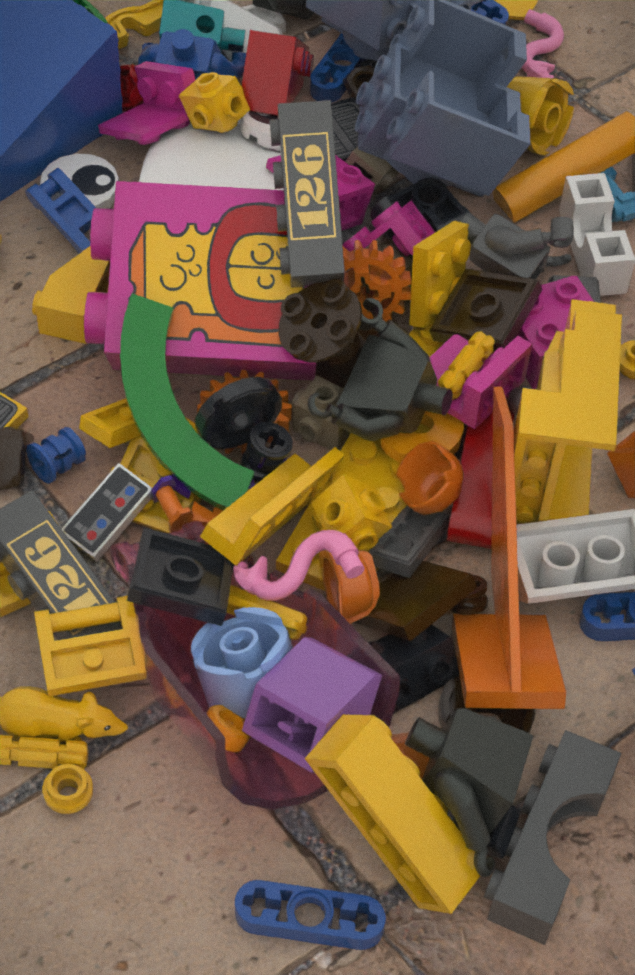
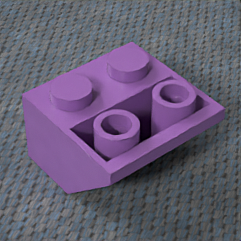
[242,637,382,773]

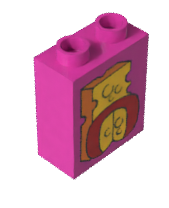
[84,181,316,381]

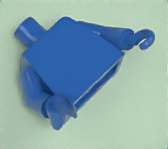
[138,29,246,80]

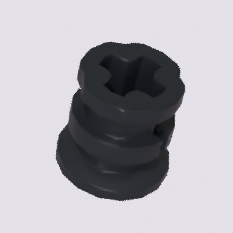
[240,422,293,481]

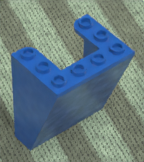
[0,0,123,202]

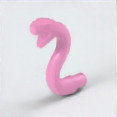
[521,9,564,78]
[233,530,365,601]

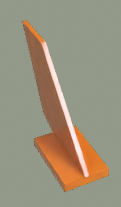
[452,386,566,709]

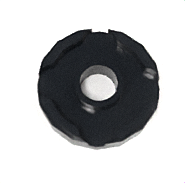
[195,377,282,449]

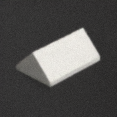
[516,509,635,604]

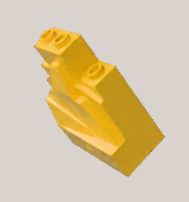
[514,299,622,525]

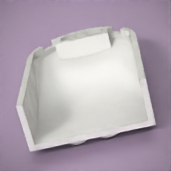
[139,119,283,190]

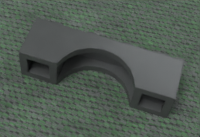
[484,730,622,945]

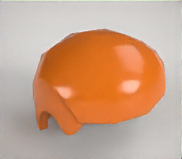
[396,440,464,515]

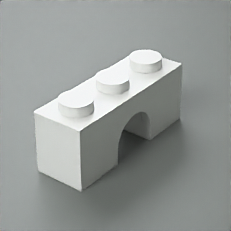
[559,173,635,296]

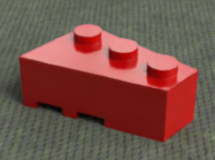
[242,30,314,115]

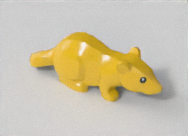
[0,686,128,745]

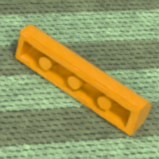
[492,111,635,223]

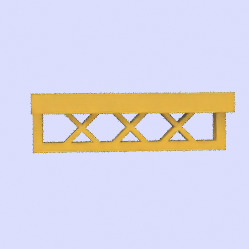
[200,447,345,566]

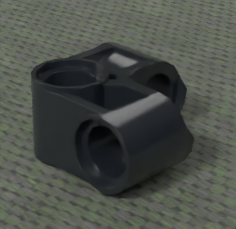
[370,178,471,239]

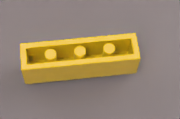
[305,714,480,914]

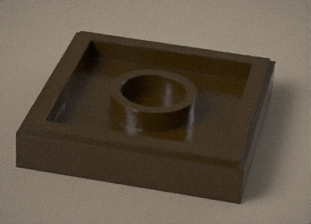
[429,269,543,351]
[354,561,477,641]

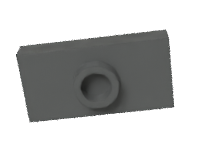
[369,506,449,578]

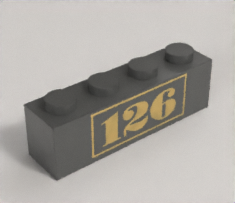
[270,100,345,288]
[0,490,142,641]

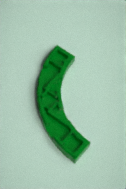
[120,293,254,510]

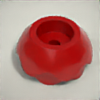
[120,63,144,111]

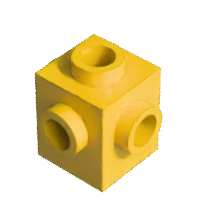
[178,72,250,133]
[311,474,392,551]

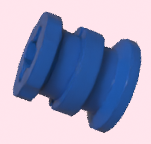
[26,427,86,484]

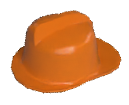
[319,550,380,652]

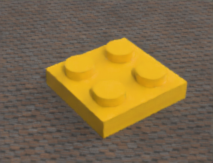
[409,221,471,329]

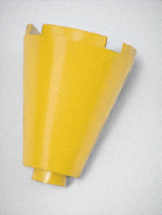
[507,76,574,155]

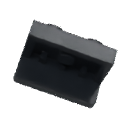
[348,624,459,718]

